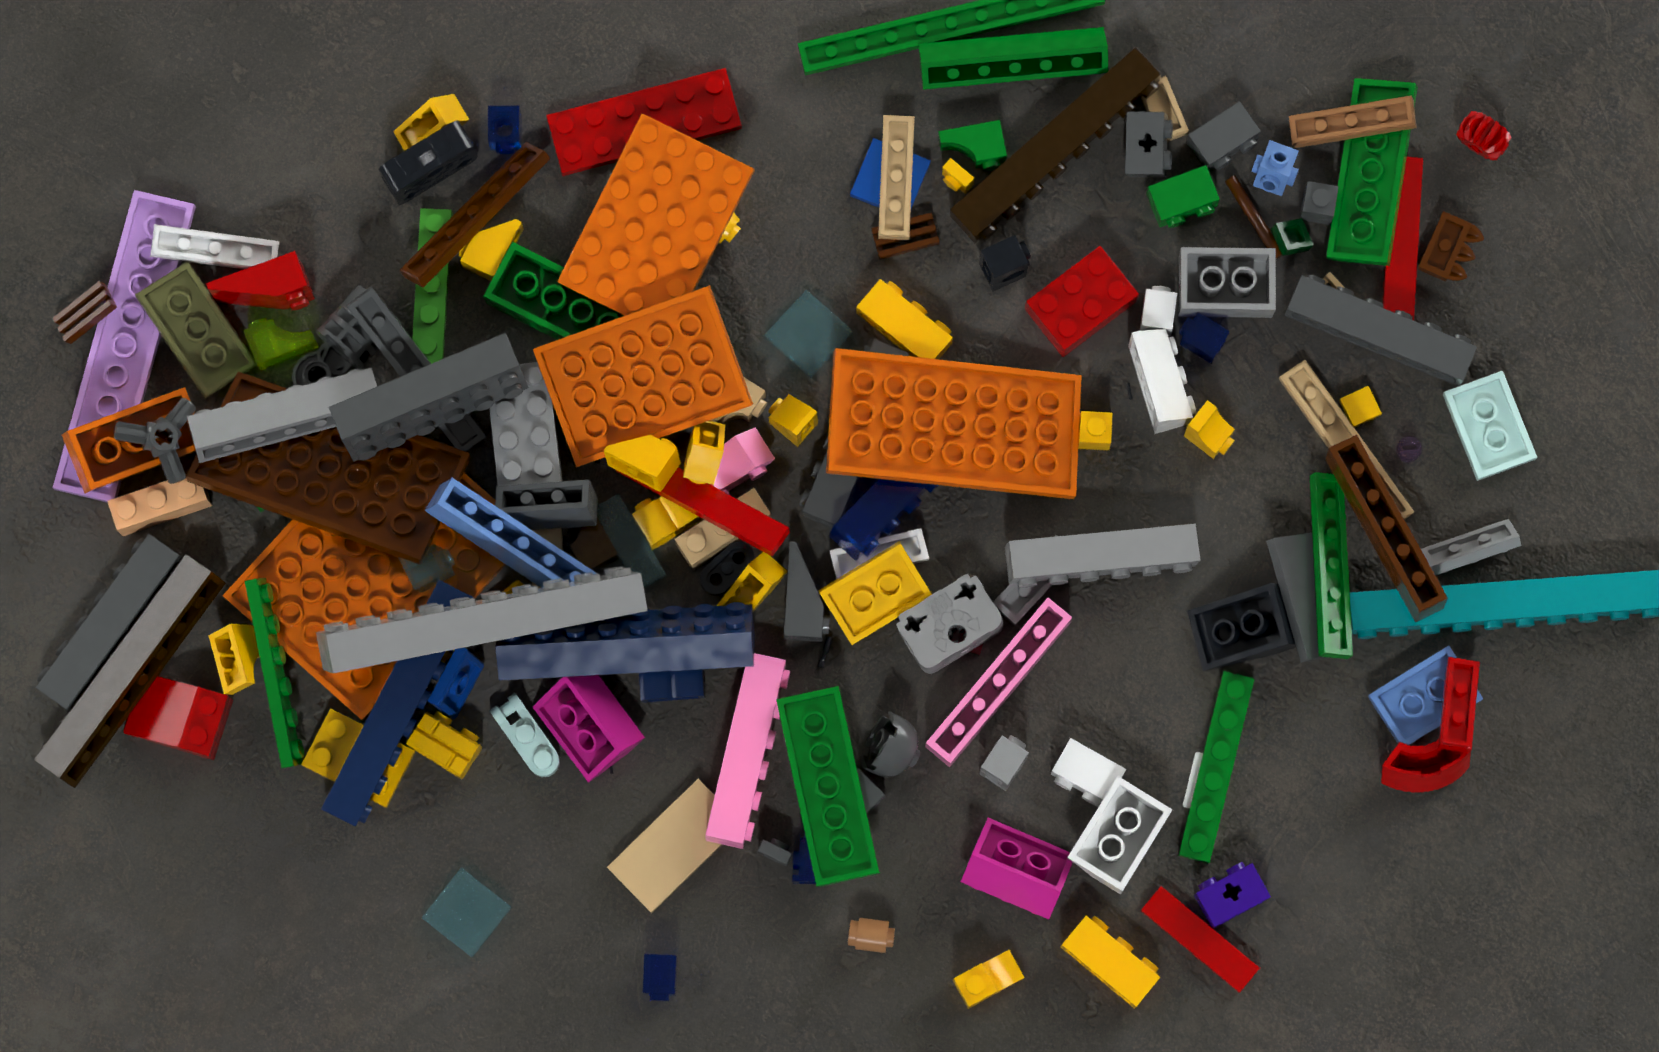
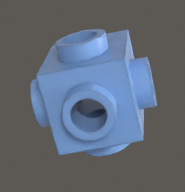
[1251,140,1299,196]

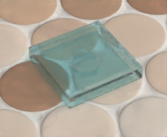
[764,290,853,378]
[422,868,512,958]

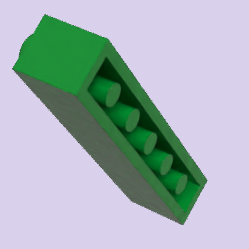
[919,27,1109,90]

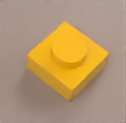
[942,158,974,194]

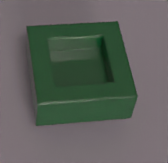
[1271,218,1313,256]

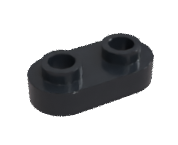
[700,541,755,596]

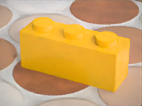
[856,279,953,359]
[1060,916,1160,1009]

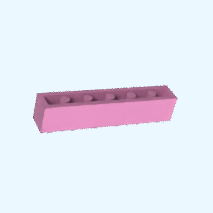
[925,597,1072,767]
[705,653,790,849]

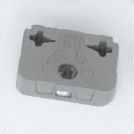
[896,574,1003,674]

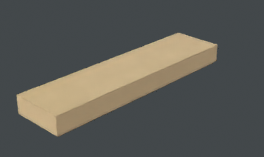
[878,115,915,240]

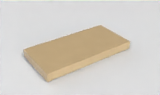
[607,778,722,914]

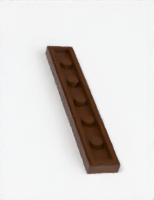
[400,142,550,288]

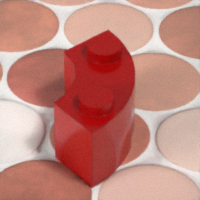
[1381,739,1471,792]

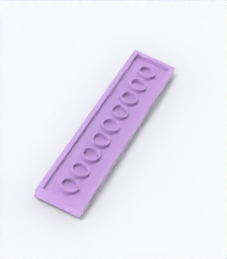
[53,190,196,502]

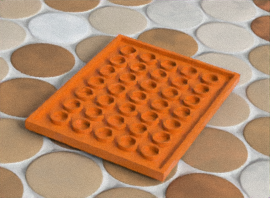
[222,473,506,722]

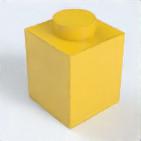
[1078,411,1113,450]

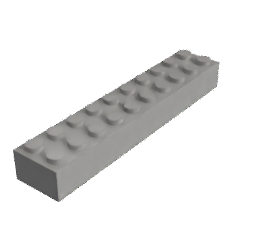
[316,566,648,673]

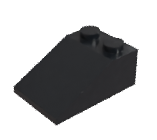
[1187,583,1297,671]

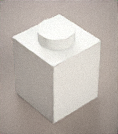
[1140,286,1177,336]

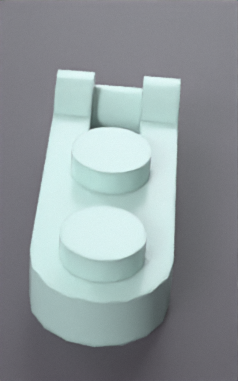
[489,693,560,777]

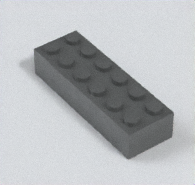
[329,333,529,462]

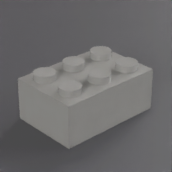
[1178,247,1276,318]

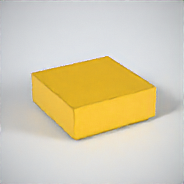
[1339,386,1382,428]

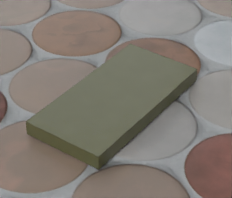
[135,261,258,400]

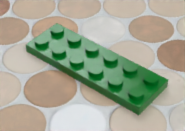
[1326,78,1418,266]
[776,686,880,888]

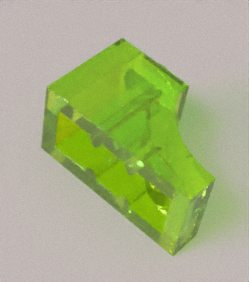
[243,318,319,370]

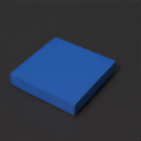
[850,138,931,209]
[428,648,484,719]

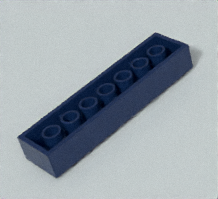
[321,580,473,827]
[495,602,755,681]

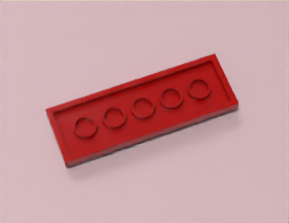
[546,68,742,176]

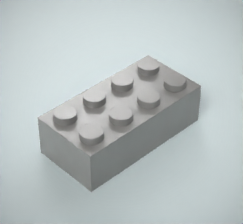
[489,362,563,486]

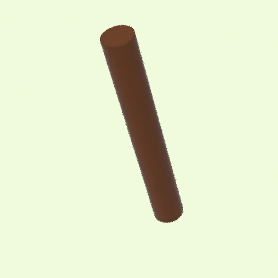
[1225,175,1282,259]

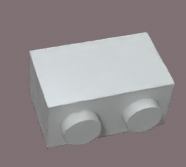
[1051,738,1126,806]

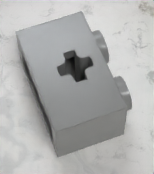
[979,735,1029,791]

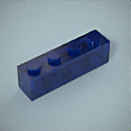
[829,479,939,561]

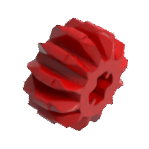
[1456,111,1512,160]

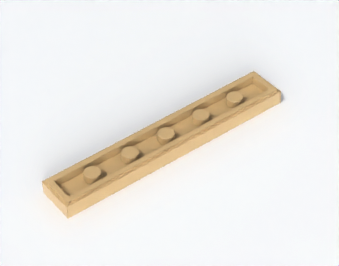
[1279,360,1414,520]

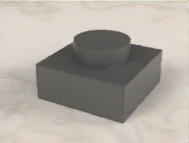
[758,838,792,867]

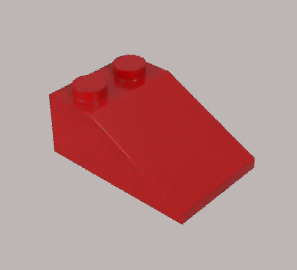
[206,251,315,310]
[123,676,233,760]

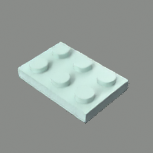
[1443,371,1537,481]

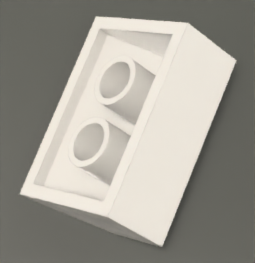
[1128,329,1196,434]
[1067,776,1172,894]

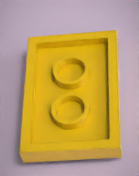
[818,541,932,645]
[301,708,416,808]

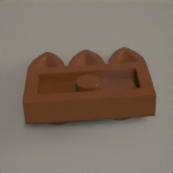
[1417,211,1484,282]

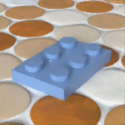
[1368,646,1483,745]

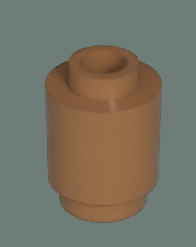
[848,918,895,953]

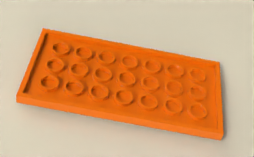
[826,348,1082,499]

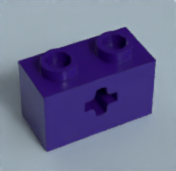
[1194,862,1271,929]

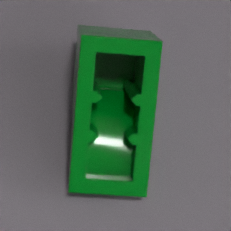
[938,120,1007,171]

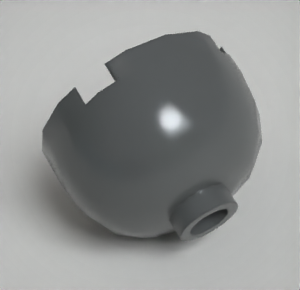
[861,711,920,777]

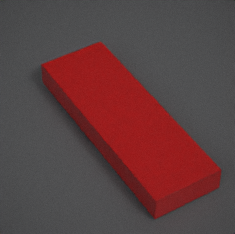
[1438,657,1480,753]

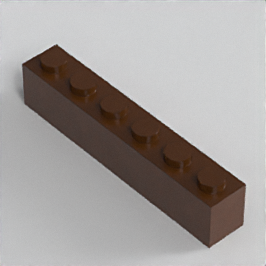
[1326,435,1448,622]

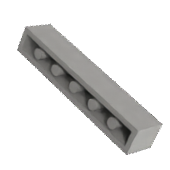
[187,368,377,463]
[1005,524,1201,588]

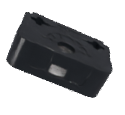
[379,120,478,205]

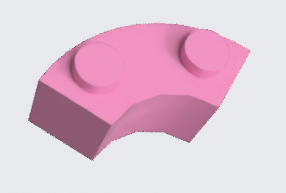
[710,427,775,495]

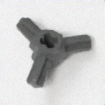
[114,398,196,484]

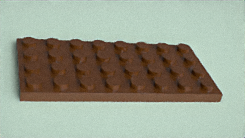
[186,371,470,565]

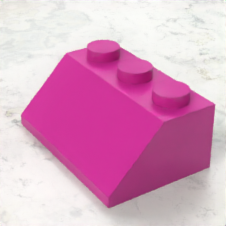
[532,675,645,782]
[961,818,1073,919]

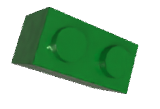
[1146,165,1220,228]

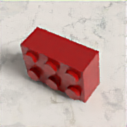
[1025,246,1139,357]

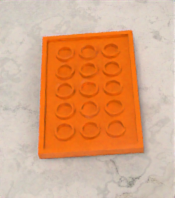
[557,114,755,316]
[533,285,753,467]

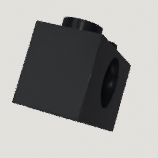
[979,235,1031,292]

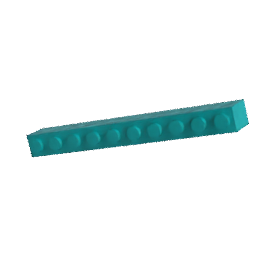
[1350,570,1659,639]

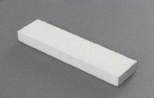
[150,224,279,269]

